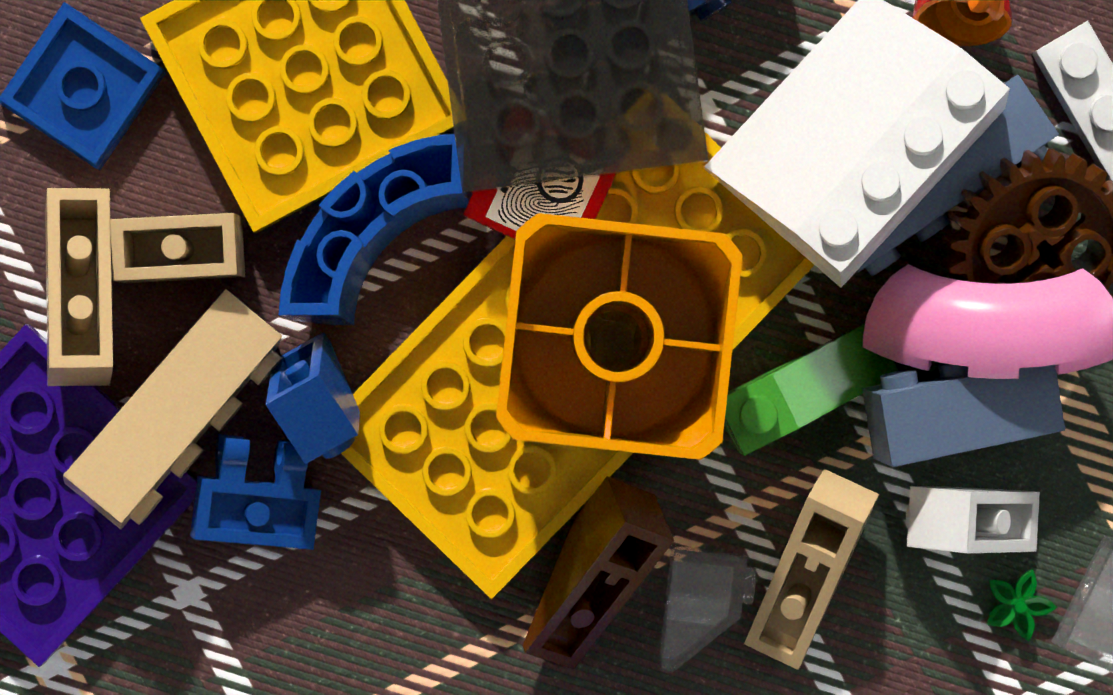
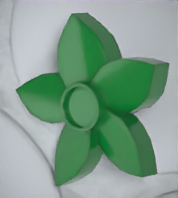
[986,569,1058,642]

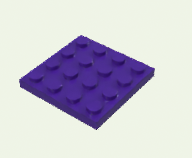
[0,324,197,667]

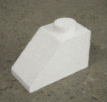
[906,486,1040,554]

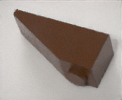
[523,476,674,670]

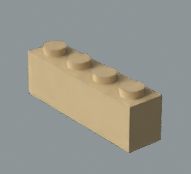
[63,289,282,530]

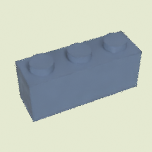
[862,363,1065,467]

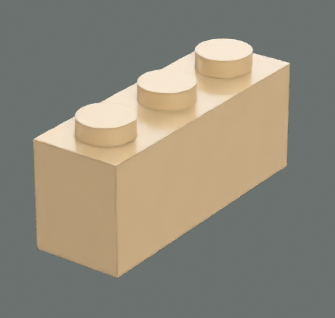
[45,188,113,386]

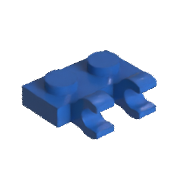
[190,434,321,550]

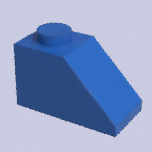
[266,332,360,464]

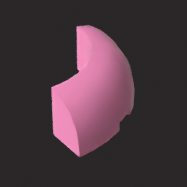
[863,264,1113,379]

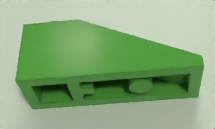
[724,323,898,456]

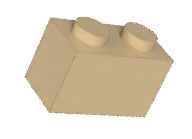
[110,213,245,283]

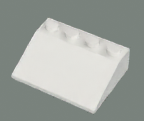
[704,0,1010,287]

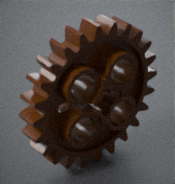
[941,149,1113,298]

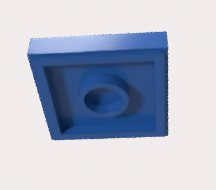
[0,2,167,170]

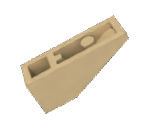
[744,469,879,670]

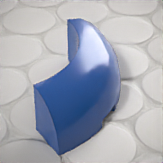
[278,133,475,325]

